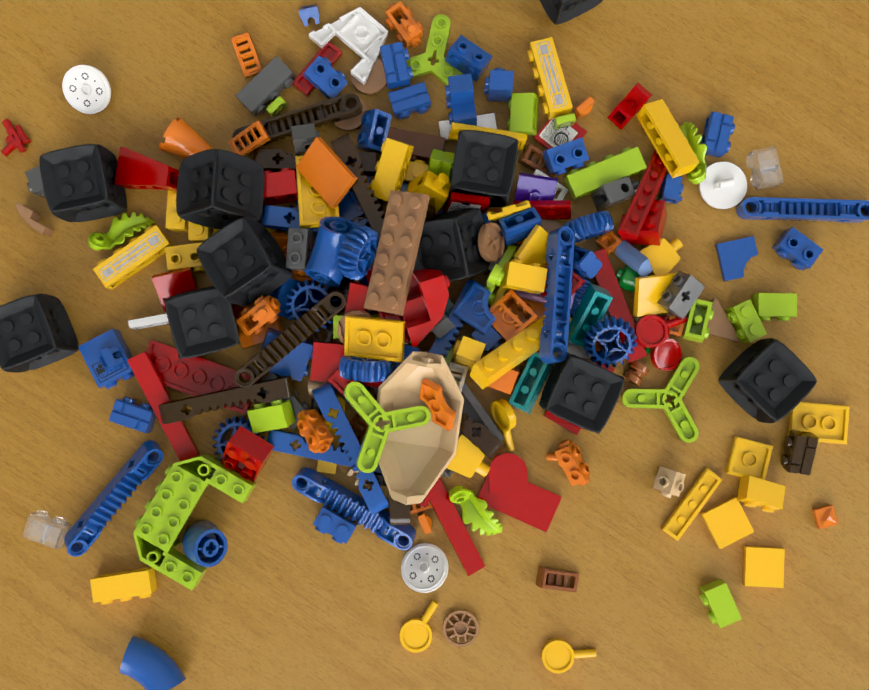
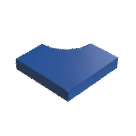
[715,236,758,282]
[452,281,496,335]

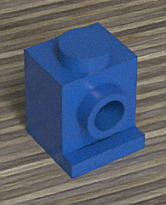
[658,174,684,204]

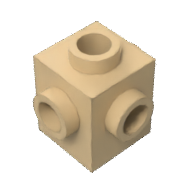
[653,466,686,498]

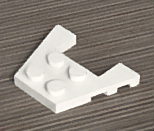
[308,7,388,85]

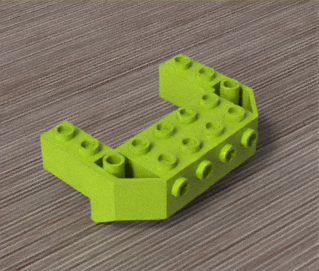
[133,454,257,591]

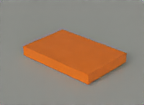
[296,137,358,208]

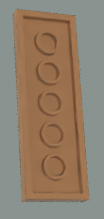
[364,190,430,316]

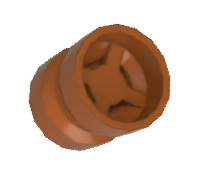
[622,360,649,386]

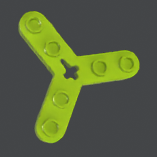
[406,14,463,85]
[486,244,517,305]
[621,357,699,443]
[344,382,430,473]

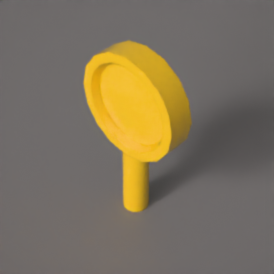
[490,399,516,451]
[400,600,438,653]
[541,638,596,674]

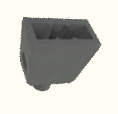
[591,177,639,212]

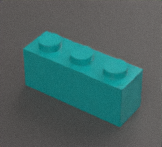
[568,283,613,347]
[508,352,554,415]

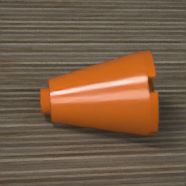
[159,116,214,159]

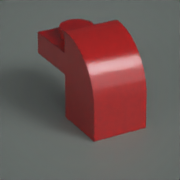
[607,82,652,130]

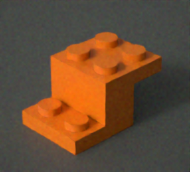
[489,289,546,342]

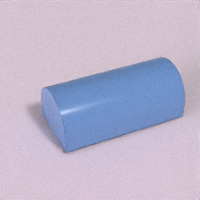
[615,240,653,276]

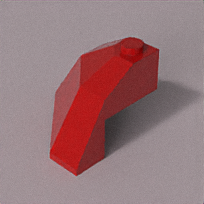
[402,269,450,347]

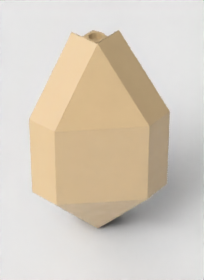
[375,351,464,505]

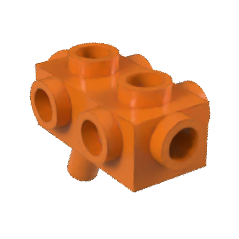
[385,1,424,48]
[236,295,281,336]
[297,409,334,453]
[546,439,590,486]

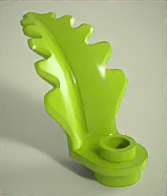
[679,122,707,184]
[88,212,155,251]
[449,486,503,536]

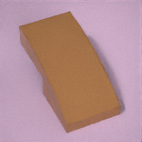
[15,202,54,237]

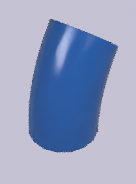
[305,217,356,287]
[182,520,228,567]
[120,636,186,690]

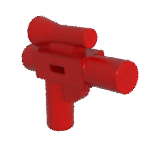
[1,119,31,157]

